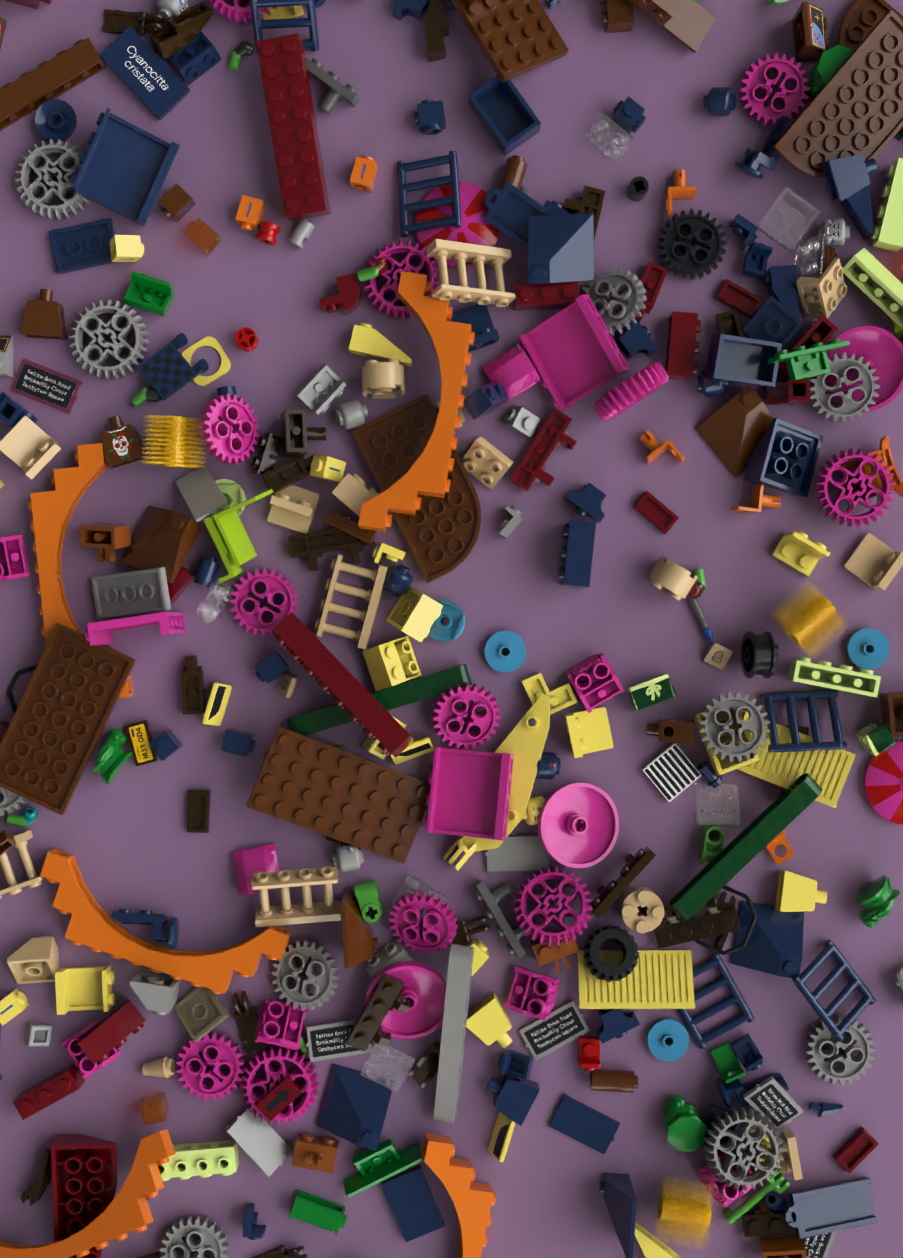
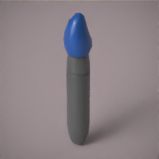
[688,594,713,642]

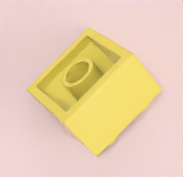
[386,586,443,642]

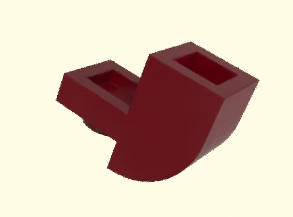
[319,273,361,315]
[766,378,810,406]

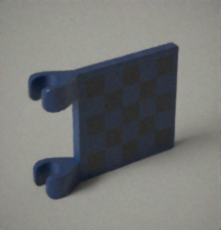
[137,333,209,400]

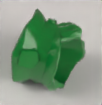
[808,45,854,98]
[91,728,133,785]
[855,875,900,928]
[663,1095,707,1152]

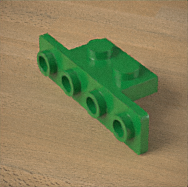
[768,338,850,382]
[343,1139,423,1198]

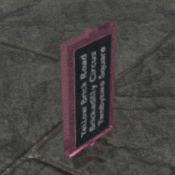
[11,358,82,414]

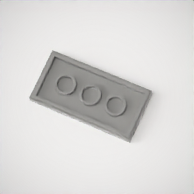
[91,567,171,619]

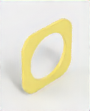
[182,336,231,386]

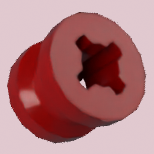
[255,221,281,245]
[235,327,259,352]

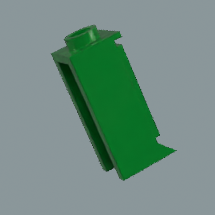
[288,1189,347,1235]

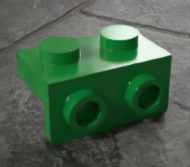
[123,271,173,317]

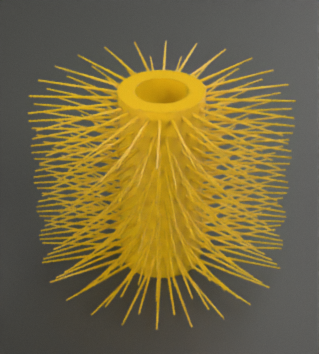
[141,414,204,468]
[770,581,849,659]
[654,1176,715,1251]

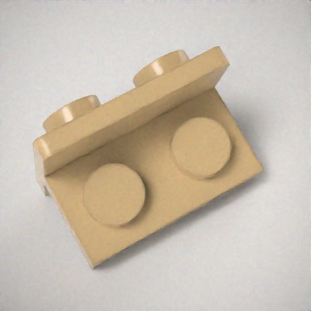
[461,436,514,490]
[267,485,320,534]

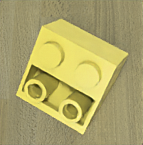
[362,636,421,691]

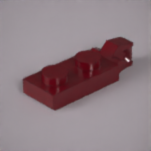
[635,261,668,323]

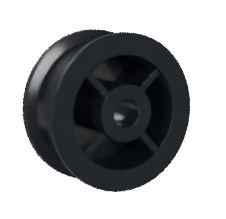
[741,631,779,678]

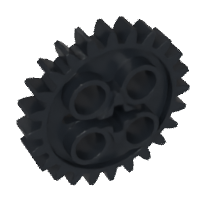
[657,209,727,280]

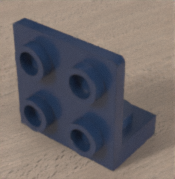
[447,304,499,352]

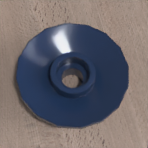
[34,99,77,142]

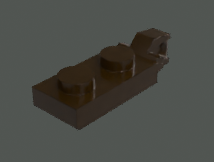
[261,454,316,495]
[181,655,205,715]

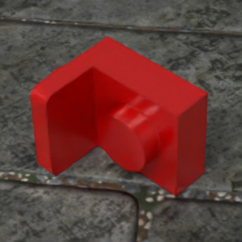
[578,1036,601,1071]

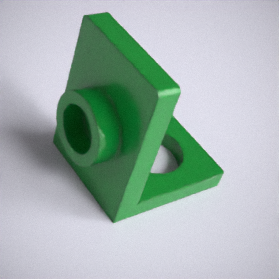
[710,1042,746,1084]

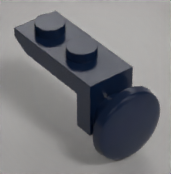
[735,116,795,180]
[112,909,179,949]
[716,1073,789,1108]

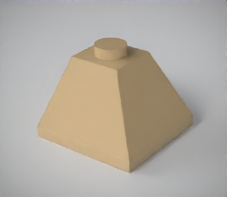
[7,936,60,984]

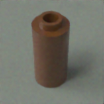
[495,155,527,200]
[590,1069,638,1093]

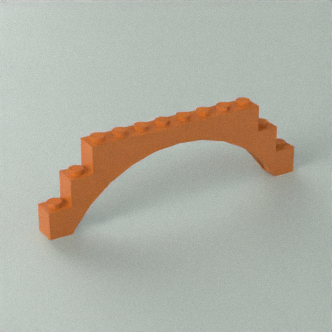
[358,271,475,533]
[28,443,133,698]
[40,848,292,994]
[0,1129,176,1258]
[421,1133,496,1258]

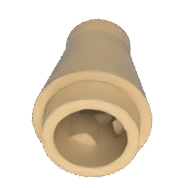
[142,1056,176,1078]

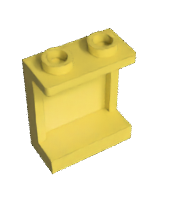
[55,965,116,1015]

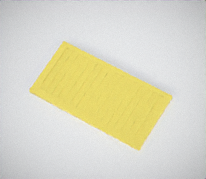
[737,712,856,808]
[577,950,696,1009]

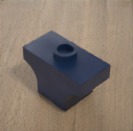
[392,0,430,20]
[616,319,659,359]
[0,392,38,427]
[564,483,606,523]
[596,1009,640,1044]

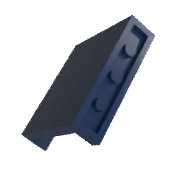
[70,108,180,226]

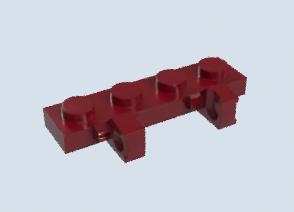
[509,408,577,492]

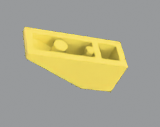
[349,323,412,367]
[635,1221,682,1258]

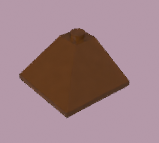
[695,385,773,477]
[119,506,202,584]
[341,890,378,968]

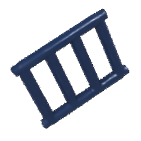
[249,0,319,53]
[397,150,461,237]
[760,690,847,753]
[792,939,876,1042]
[678,954,755,1049]

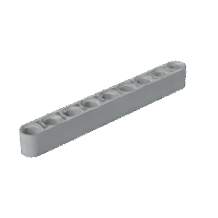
[433,944,474,1124]

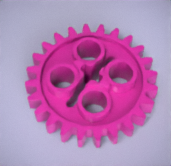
[739,53,810,127]
[198,394,260,464]
[229,568,299,637]
[432,682,501,750]
[389,890,458,955]
[176,1031,246,1102]

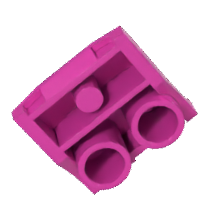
[482,344,540,404]
[0,534,30,582]
[566,653,625,713]
[233,843,280,895]
[504,966,559,1021]
[254,1000,308,1050]
[61,1019,121,1079]
[698,1150,757,1207]

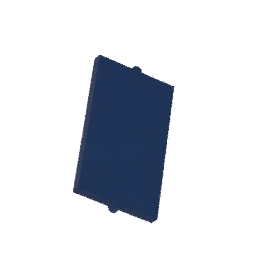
[549,1095,620,1154]

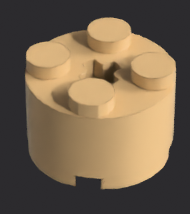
[361,359,405,399]
[648,555,698,601]
[619,886,665,934]

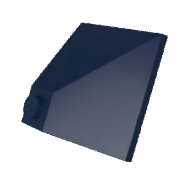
[528,213,594,284]
[743,418,823,498]
[731,901,804,978]
[317,1064,395,1150]
[599,1173,637,1258]

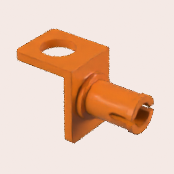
[665,169,696,219]
[639,430,684,464]
[731,484,781,514]
[766,831,795,865]

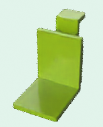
[203,489,273,583]

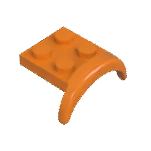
[839,436,903,500]

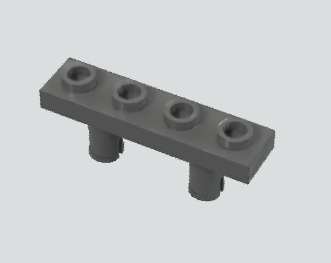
[305,52,360,114]
[473,880,527,959]

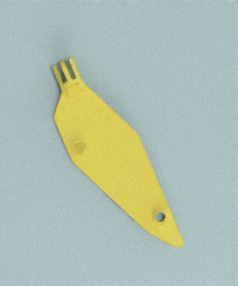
[443,694,550,871]

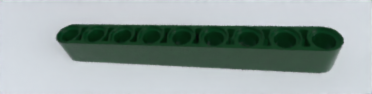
[286,664,472,736]
[669,773,823,920]

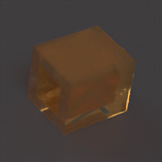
[185,218,221,256]
[139,1092,170,1126]

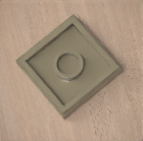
[173,986,229,1043]

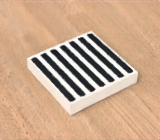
[642,743,702,802]

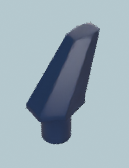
[809,1101,843,1117]

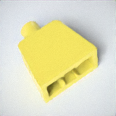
[775,870,827,912]
[466,993,512,1048]

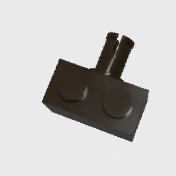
[281,409,326,457]

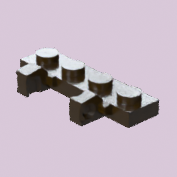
[563,186,605,239]
[288,529,375,571]
[591,847,656,919]
[654,897,742,949]
[346,973,410,1051]
[742,1196,796,1237]

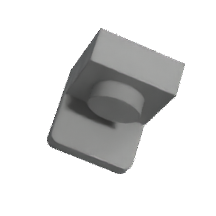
[499,505,523,540]

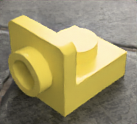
[372,543,406,564]

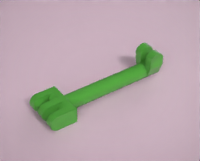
[722,1168,790,1225]

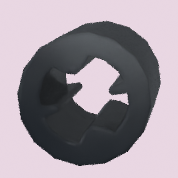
[627,176,649,202]

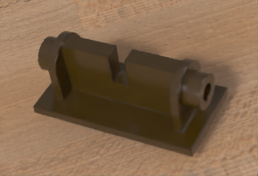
[251,433,282,475]

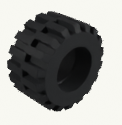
[583,925,639,982]

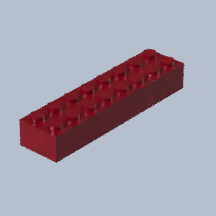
[256,33,331,221]
[273,612,414,758]

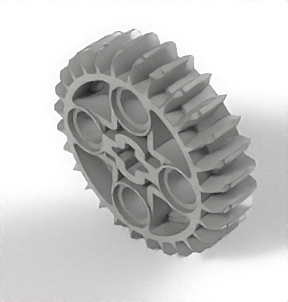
[15,139,90,220]
[69,300,149,380]
[703,1107,784,1191]

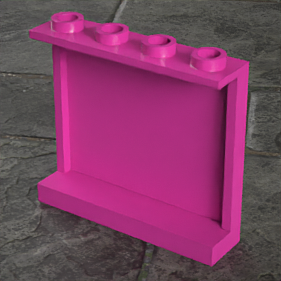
[519,294,630,410]
[85,612,186,646]
[424,747,514,840]

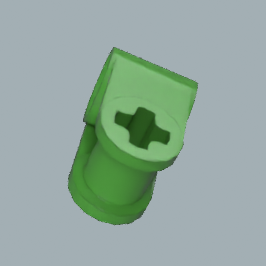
[699,823,725,864]
[354,879,383,923]

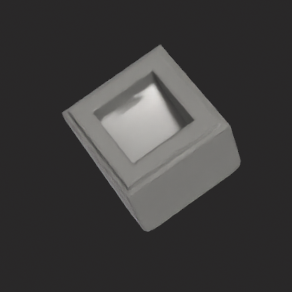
[24,1021,52,1047]

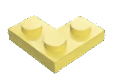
[522,672,578,715]

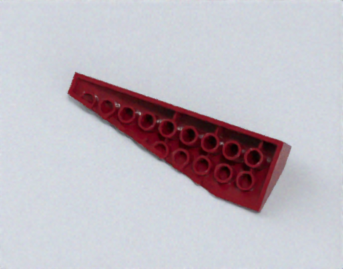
[51,1134,118,1258]

